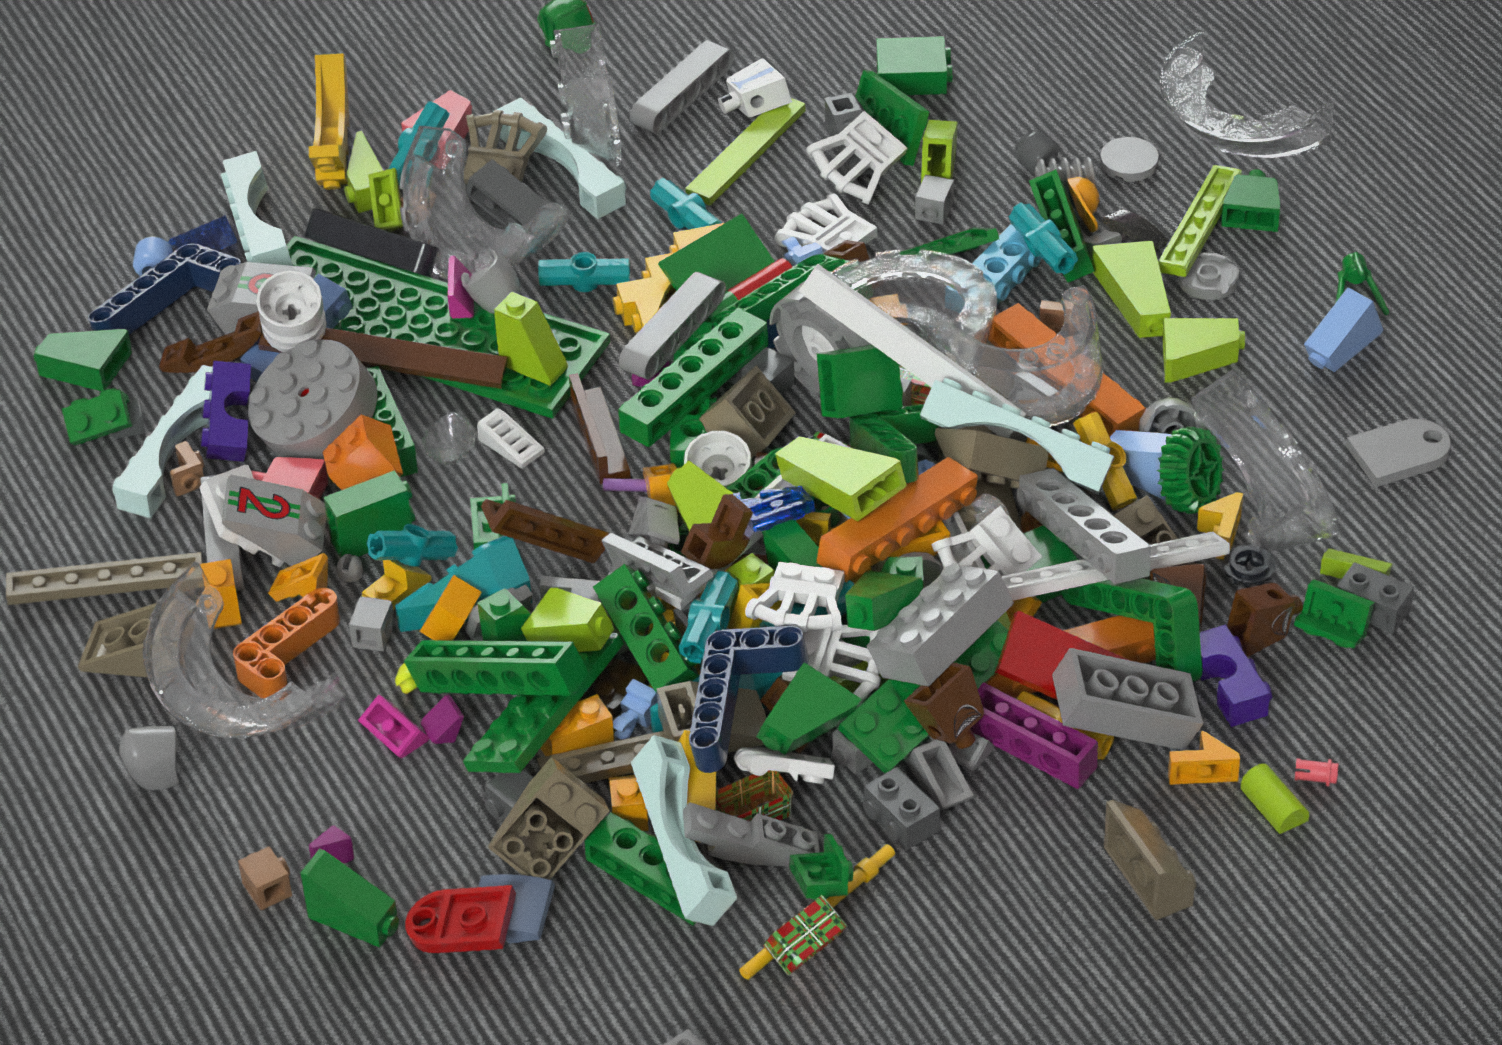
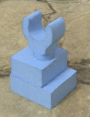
[782,237,823,266]
[613,679,657,740]

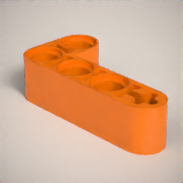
[233,588,340,702]

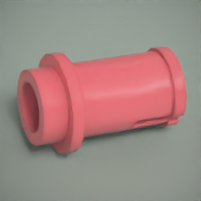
[1295,758,1339,787]

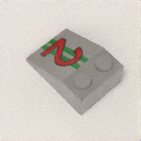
[207,262,316,335]
[222,474,326,566]

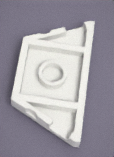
[199,465,284,567]

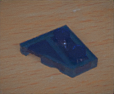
[733,486,815,532]

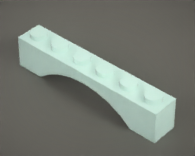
[493,98,626,219]
[221,151,293,266]
[112,365,232,518]
[920,378,1114,494]
[631,735,737,926]

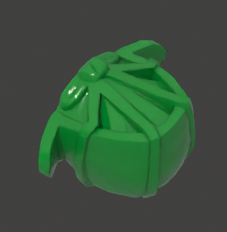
[537,0,595,53]

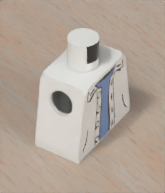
[718,58,792,117]

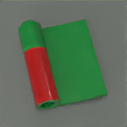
[658,213,793,329]

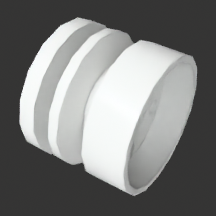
[256,270,327,352]
[684,431,752,488]

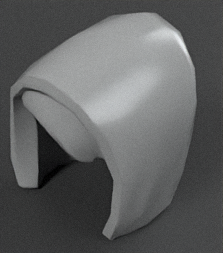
[461,249,520,314]
[119,726,179,790]

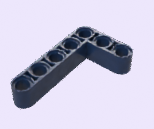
[88,243,241,334]
[689,626,809,773]

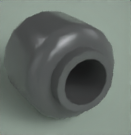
[1015,131,1059,174]

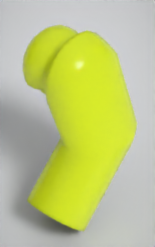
[395,663,417,694]

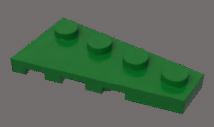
[855,70,929,166]
[871,227,1000,276]

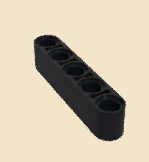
[304,208,439,277]

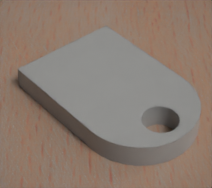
[1346,419,1450,487]

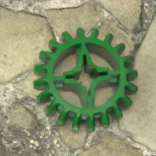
[1157,427,1225,514]

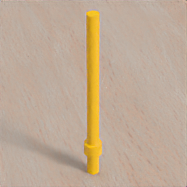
[739,844,895,980]

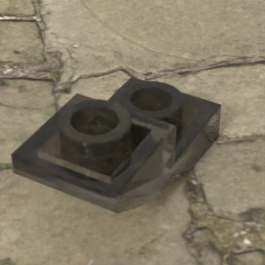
[1102,209,1170,252]

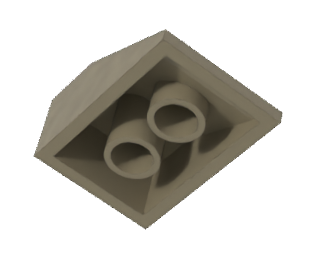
[699,365,796,459]
[78,597,197,678]

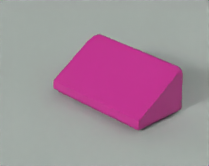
[448,256,474,319]
[358,695,430,759]

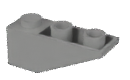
[628,497,680,548]

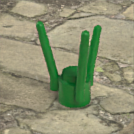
[1335,252,1389,315]

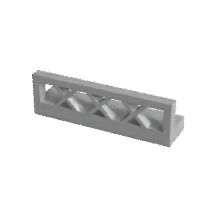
[601,533,714,599]

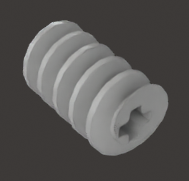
[1034,157,1096,195]

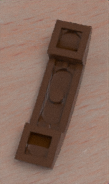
[158,311,262,373]

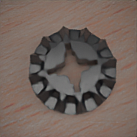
[1223,545,1276,588]

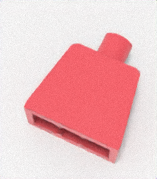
[251,457,328,499]

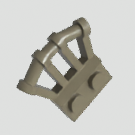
[462,110,547,184]

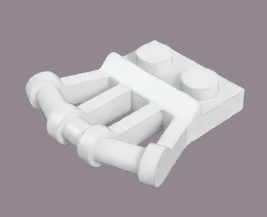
[806,111,907,205]
[774,193,877,254]
[931,506,1042,576]
[745,562,844,633]
[782,624,886,709]
[734,746,835,784]

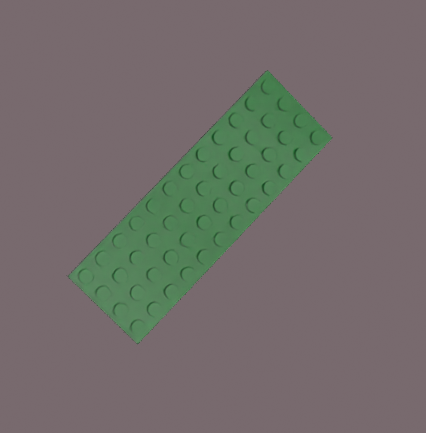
[286,235,610,419]

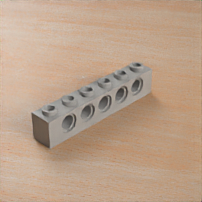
[1017,468,1151,584]

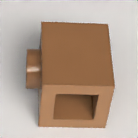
[238,846,292,910]

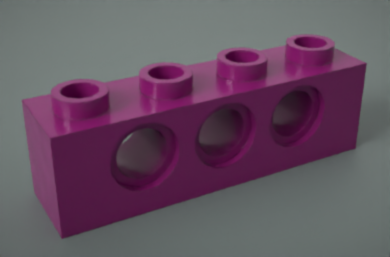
[971,682,1098,789]

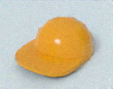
[1067,177,1099,233]

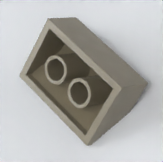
[935,428,1049,489]
[1104,799,1196,920]

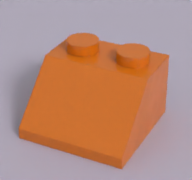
[323,414,403,490]

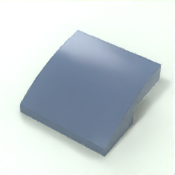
[478,874,555,944]

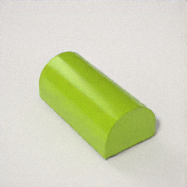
[1240,764,1309,834]

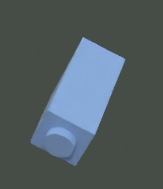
[1304,288,1383,372]
[1110,430,1171,500]

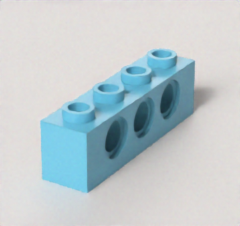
[945,224,1042,327]

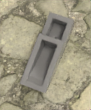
[904,737,974,810]

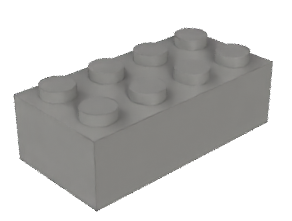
[866,564,1014,687]
[1052,648,1203,750]

